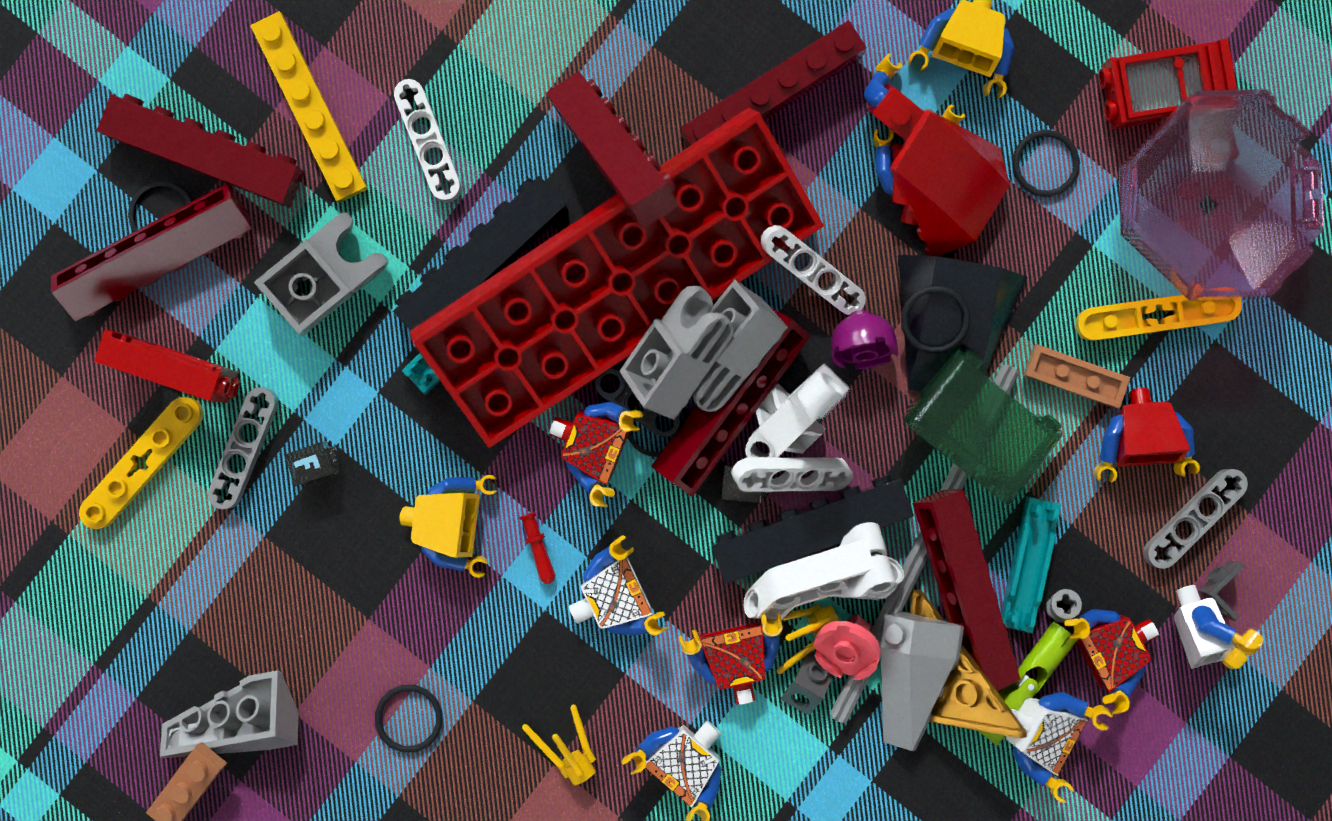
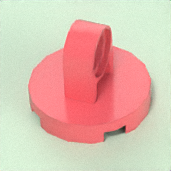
[813,614,881,680]

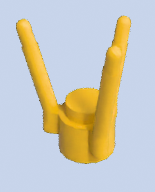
[766,604,839,674]
[522,705,596,786]

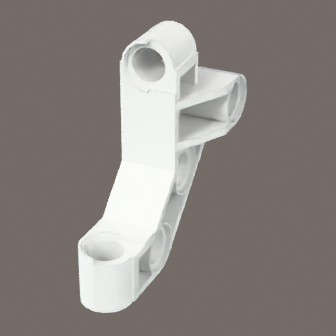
[745,364,849,458]
[743,522,904,620]

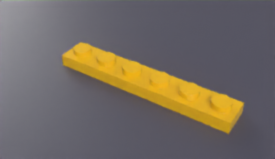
[250,11,368,203]

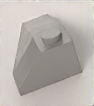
[880,612,964,751]
[160,670,299,758]

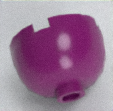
[831,310,899,370]

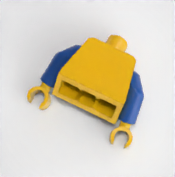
[908,0,1015,98]
[400,475,497,578]

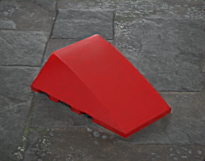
[890,109,1010,257]

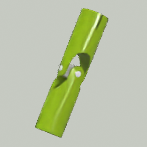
[977,622,1078,746]

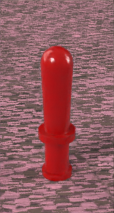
[519,512,555,584]

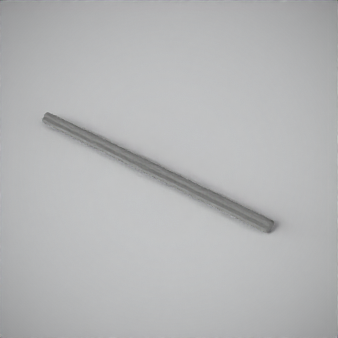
[830,364,1019,724]

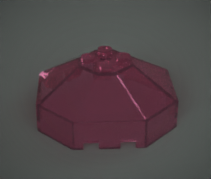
[1119,89,1323,301]

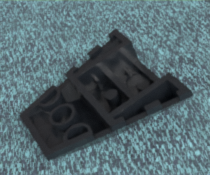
[897,255,1027,401]

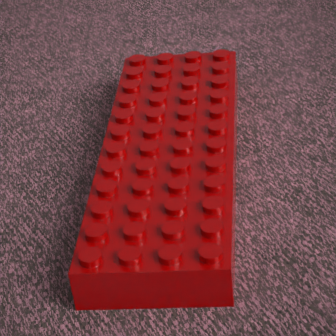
[410,108,824,448]

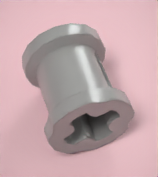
[1046,589,1082,623]

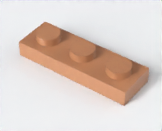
[1023,344,1131,409]
[146,742,227,821]

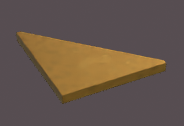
[910,589,1027,738]

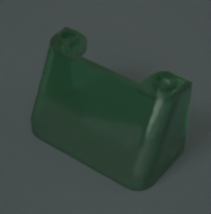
[905,348,1063,504]

